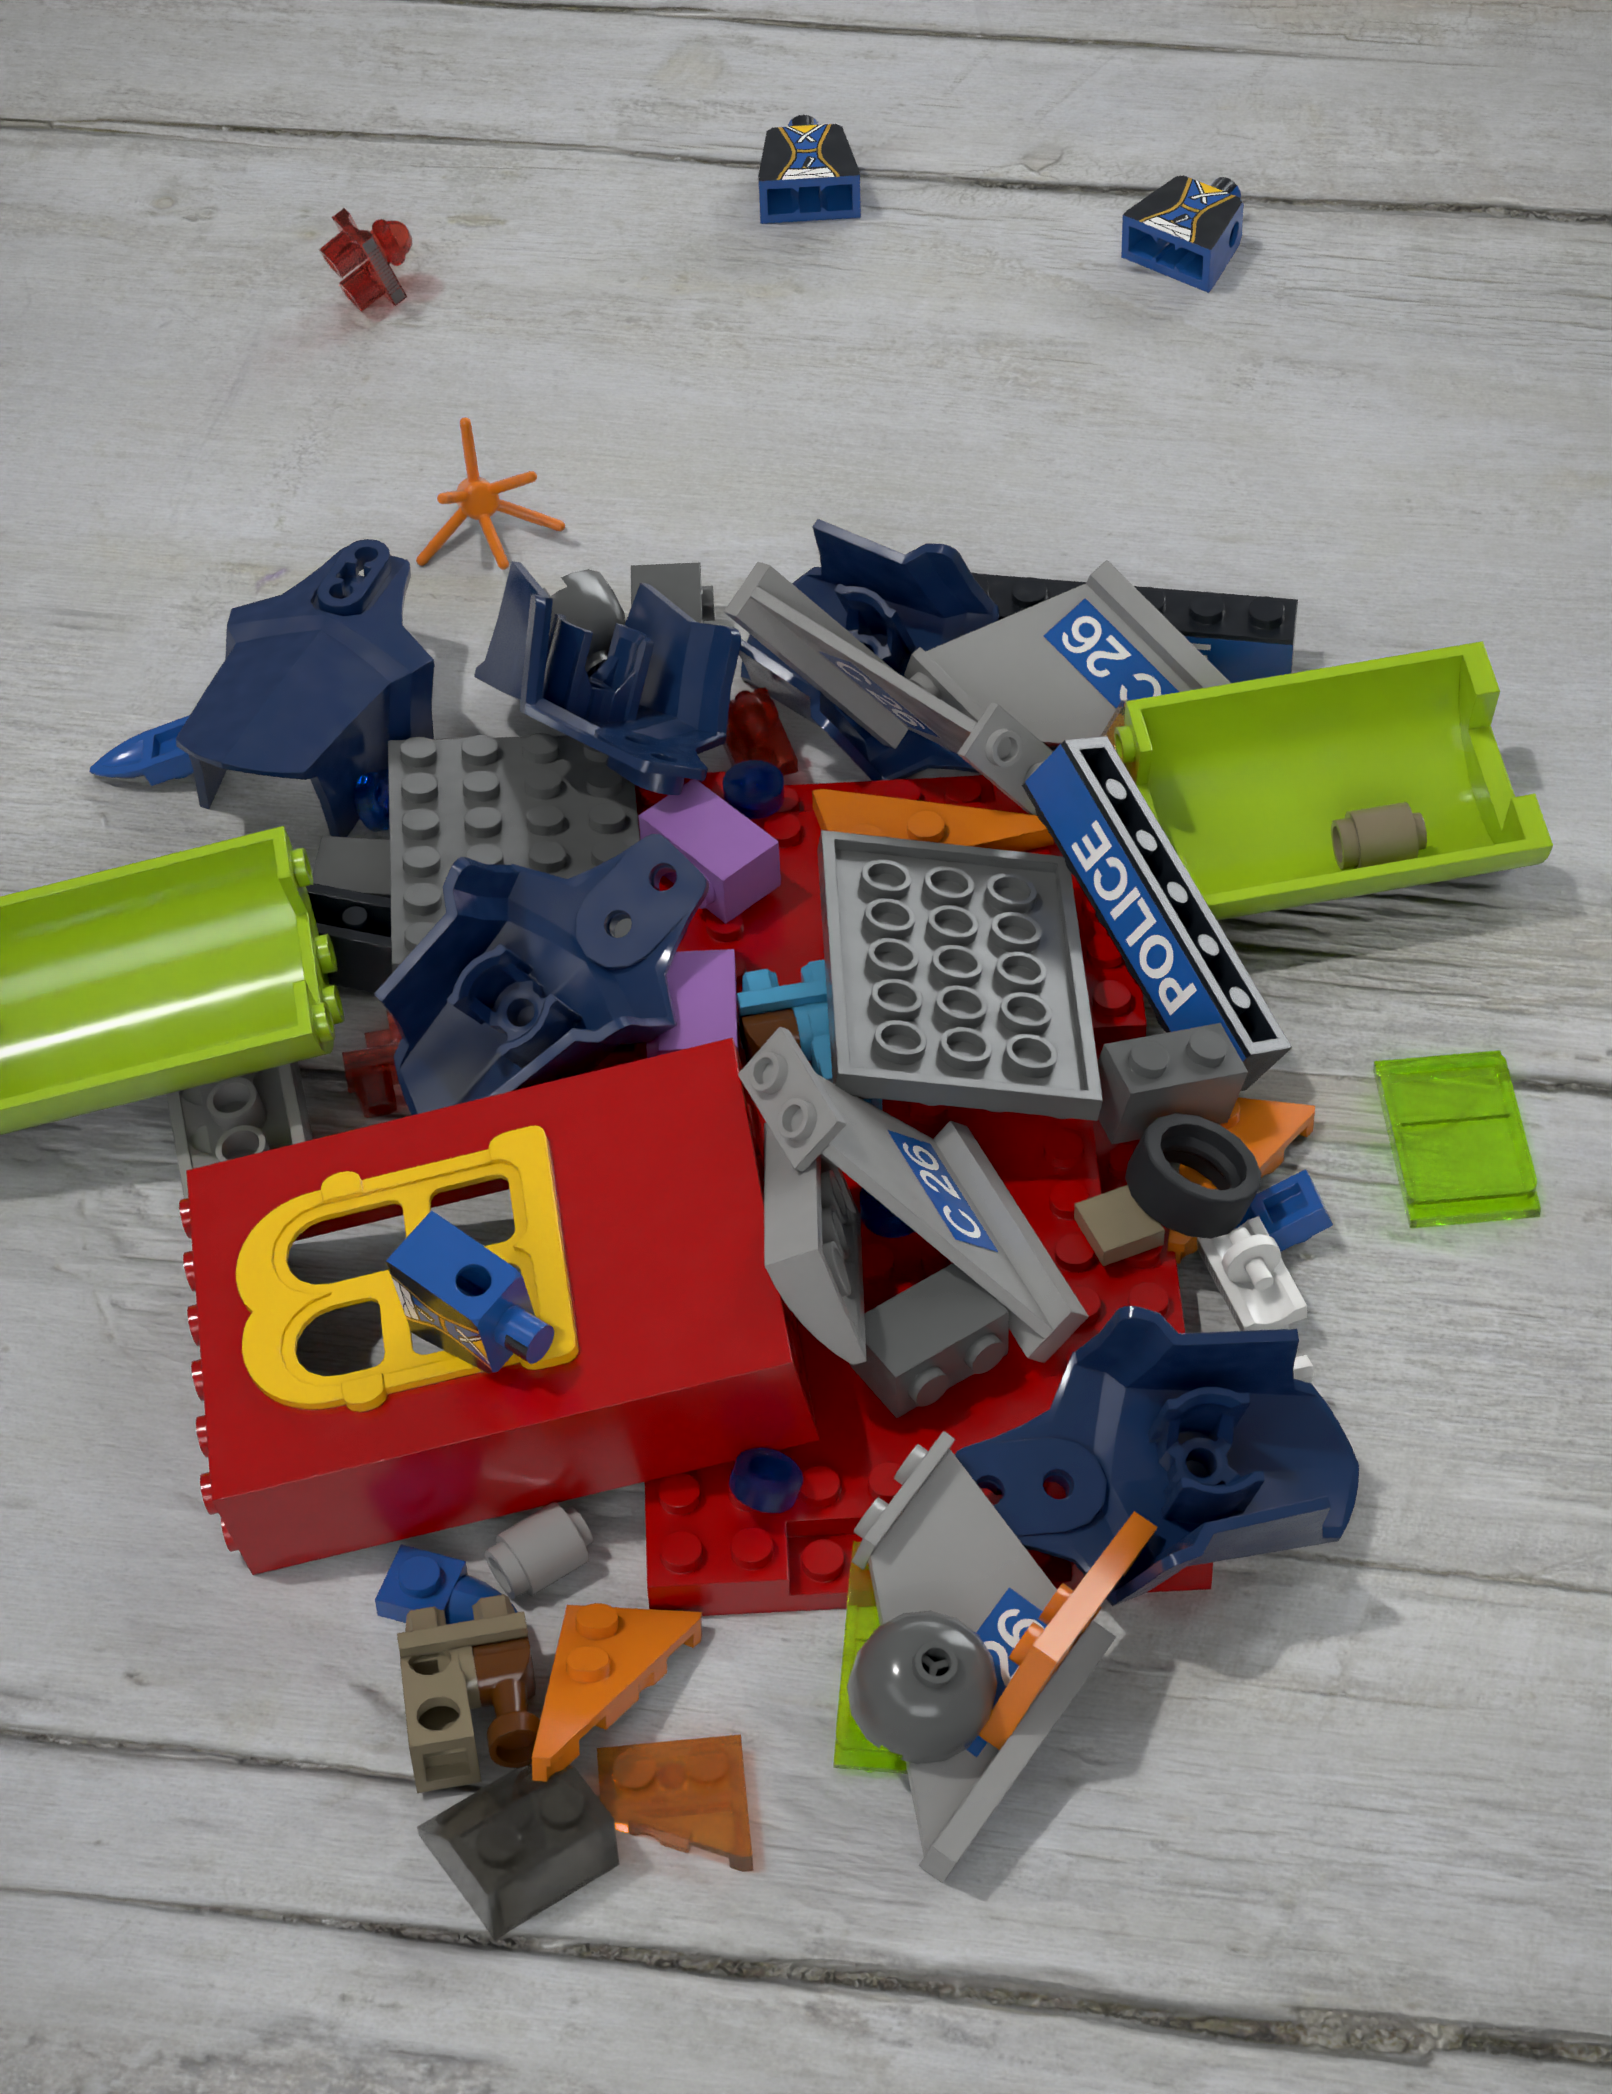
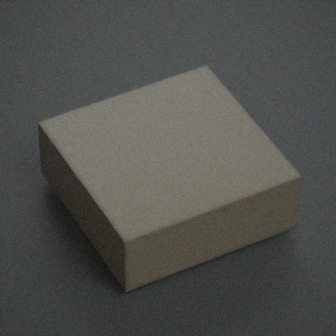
[1074,1185,1165,1266]

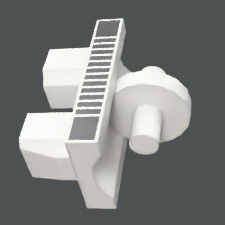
[1197,1216,1307,1331]

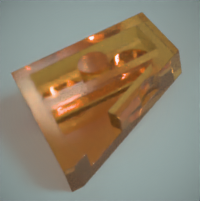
[597,1734,753,1872]

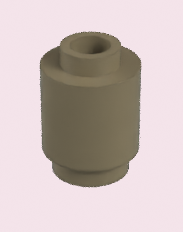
[1331,802,1427,869]

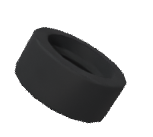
[1125,1113,1261,1239]

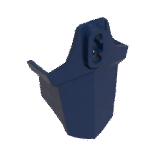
[739,519,999,781]
[176,539,435,837]
[474,561,742,795]
[374,834,709,1115]
[955,1306,1359,1607]

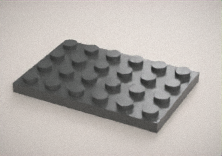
[388,733,640,973]
[817,830,1103,1121]

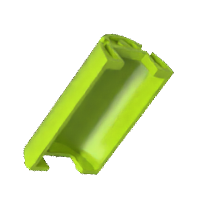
[1114,641,1553,920]
[0,826,345,1135]

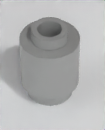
[484,1502,593,1599]

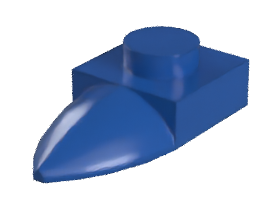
[90,715,194,786]
[1197,1169,1333,1252]
[375,1544,518,1625]

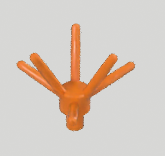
[416,417,565,570]

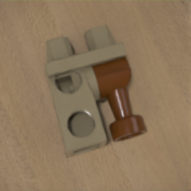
[397,1594,540,1793]

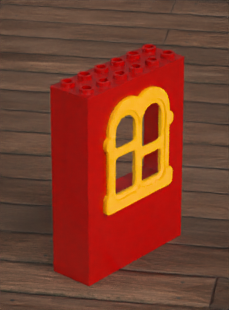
[179,1037,819,1575]

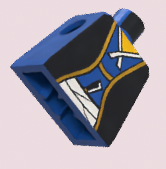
[758,115,861,224]
[1121,176,1244,293]
[386,1211,554,1374]

